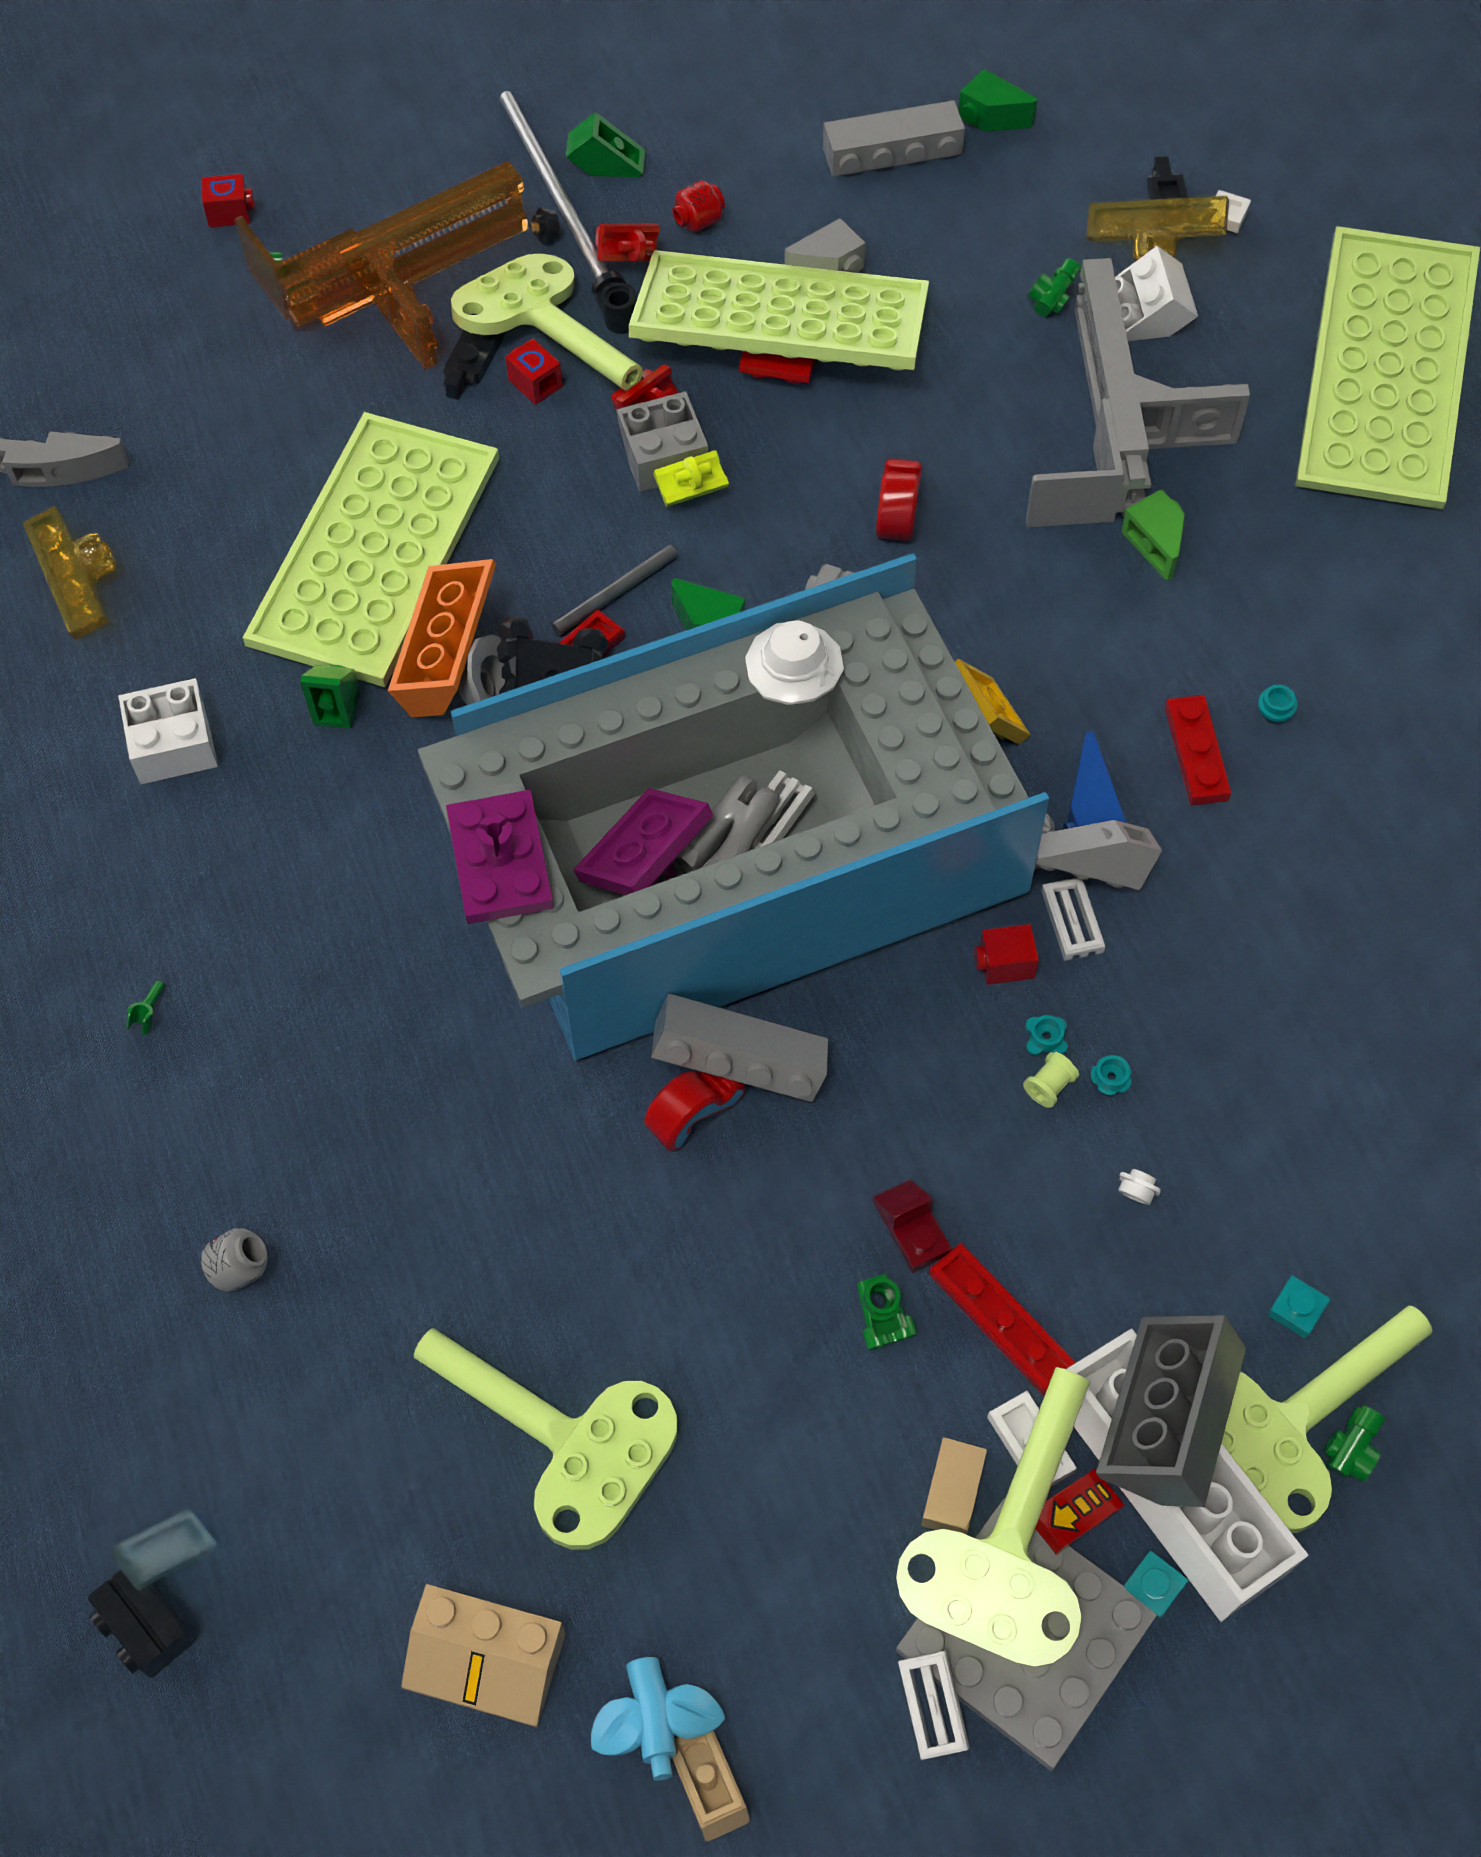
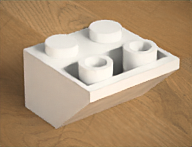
[1115,246,1198,341]
[118,678,218,784]

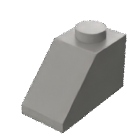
[784,218,866,273]

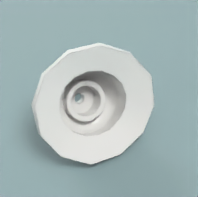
[745,620,844,705]

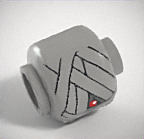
[201,1228,268,1292]

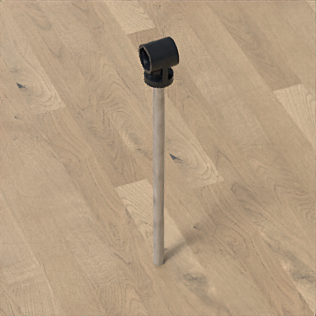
[500,91,637,334]

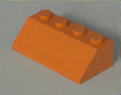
[388,559,496,718]

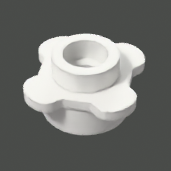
[1118,1169,1161,1205]

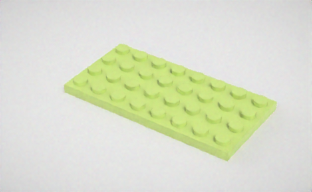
[1295,226,1480,509]
[629,250,929,370]
[242,412,499,687]

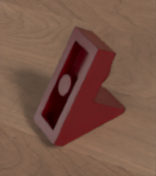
[872,1179,952,1273]

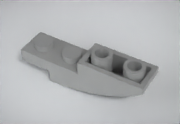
[0,432,129,487]

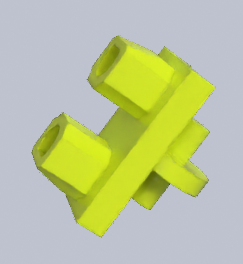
[653,450,729,507]

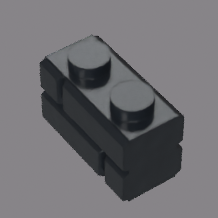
[87,1561,196,1678]

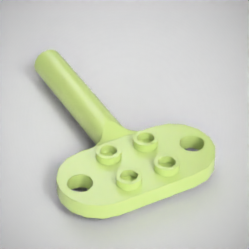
[451,254,643,391]
[1222,1305,1432,1533]
[414,1328,677,1550]
[896,1367,1090,1667]

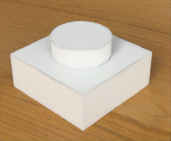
[1205,190,1251,233]

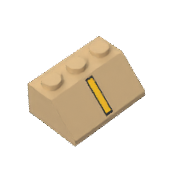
[401,1584,566,1728]

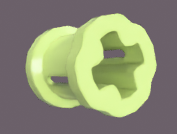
[1023,1052,1079,1108]

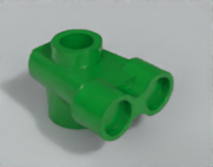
[1026,258,1081,317]
[856,1274,918,1351]
[1324,1406,1386,1482]

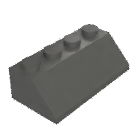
[1096,1315,1246,1507]

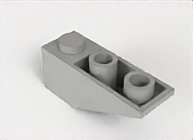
[1036,820,1162,890]

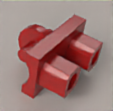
[595,223,660,262]
[611,364,678,411]

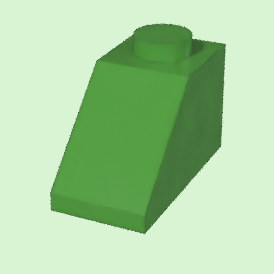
[1121,489,1185,582]

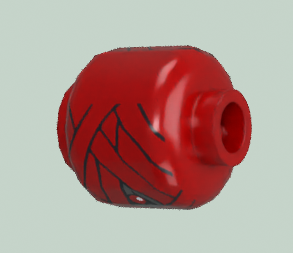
[672,180,725,233]

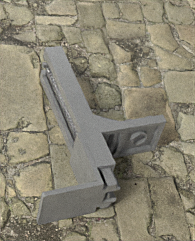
[1026,258,1250,527]

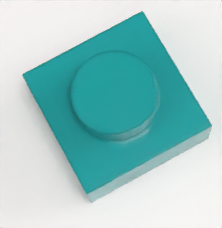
[1267,1275,1330,1339]
[1124,1550,1189,1620]

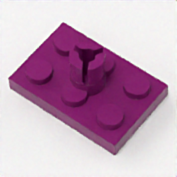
[573,788,714,895]
[446,790,554,925]

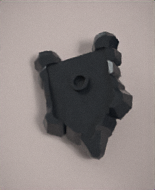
[497,616,608,694]

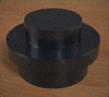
[531,207,560,243]

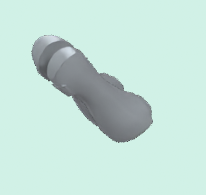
[673,774,779,873]

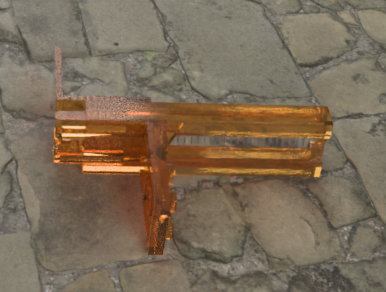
[235,161,528,370]

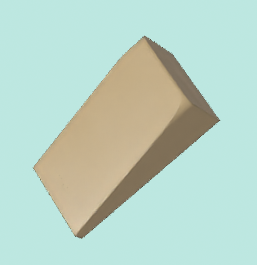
[921,1437,987,1535]
[672,1731,750,1841]

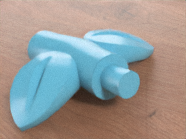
[591,1657,725,1781]

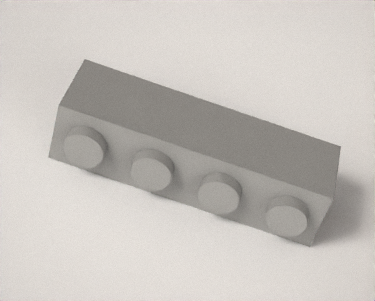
[823,100,965,177]
[651,993,828,1102]

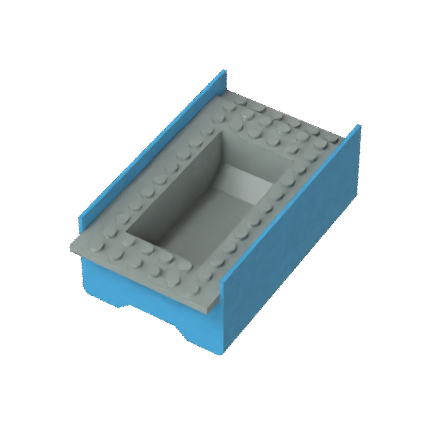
[417,553,1049,1061]

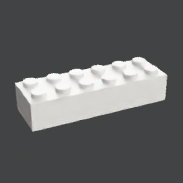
[1066,1328,1309,1622]

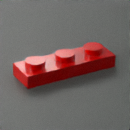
[1164,695,1231,806]

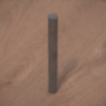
[551,544,678,636]

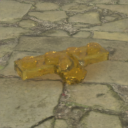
[1086,196,1229,261]
[23,506,117,640]

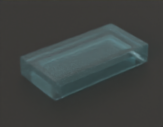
[111,1509,216,1591]

